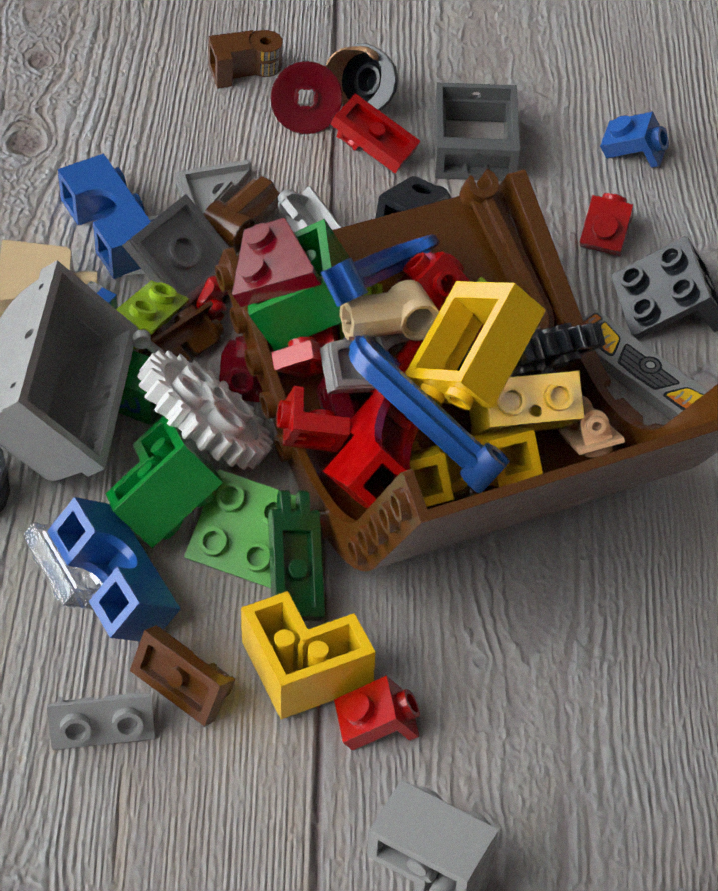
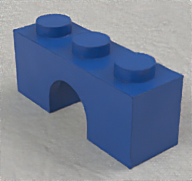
[58,153,154,279]
[47,497,181,641]

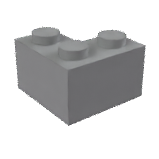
[367,779,499,891]

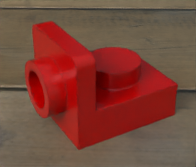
[271,325,339,378]
[276,386,350,452]

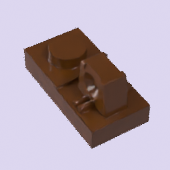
[130,625,235,727]

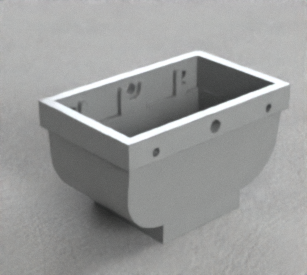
[0,260,138,481]

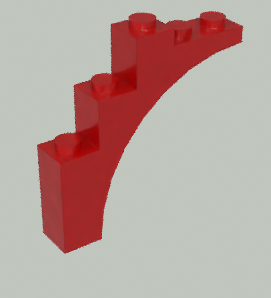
[323,296,484,509]

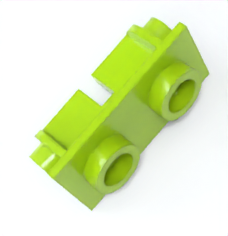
[116,280,190,349]

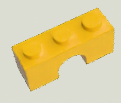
[410,425,543,507]

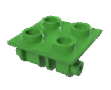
[184,469,296,589]

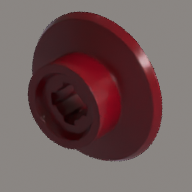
[270,61,342,134]

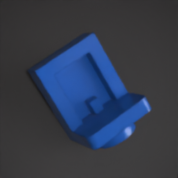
[600,111,669,168]

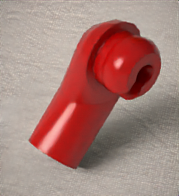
[196,275,229,321]

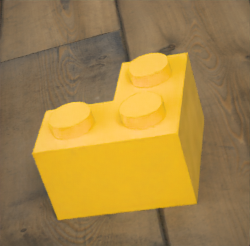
[241,591,376,720]

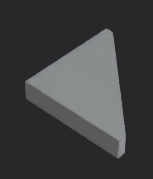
[175,159,251,214]

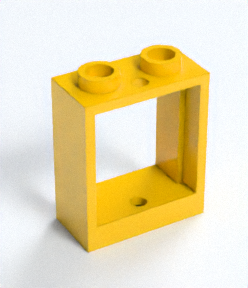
[405,281,546,410]
[469,371,584,436]

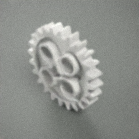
[137,350,273,470]

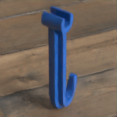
[320,234,440,307]
[349,334,510,493]

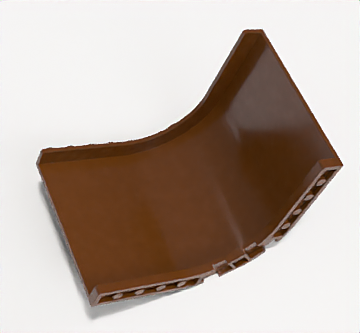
[215,169,718,572]

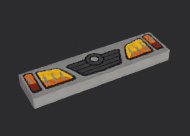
[582,309,708,420]

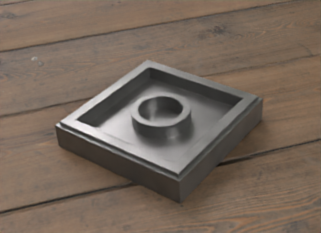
[122,194,230,313]

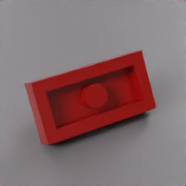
[330,93,421,174]

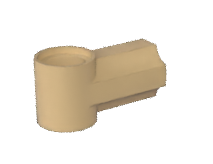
[340,280,439,341]

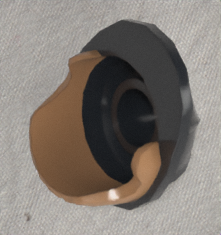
[325,43,398,111]

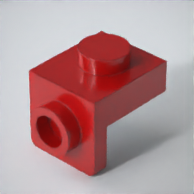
[579,193,634,256]
[334,675,420,750]

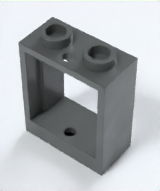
[434,82,520,181]

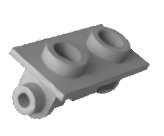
[278,186,342,232]
[47,689,155,750]

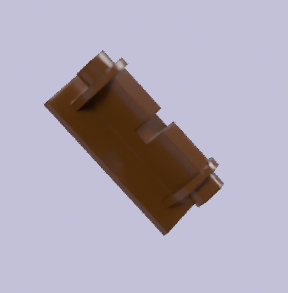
[138,301,225,362]

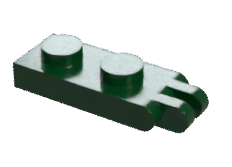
[268,490,325,621]

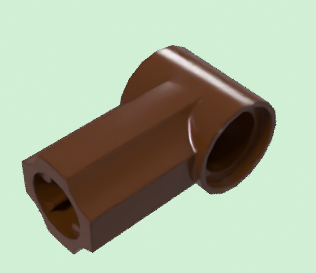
[203,176,280,252]

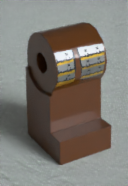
[208,30,283,89]

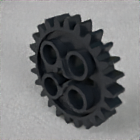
[457,322,606,377]

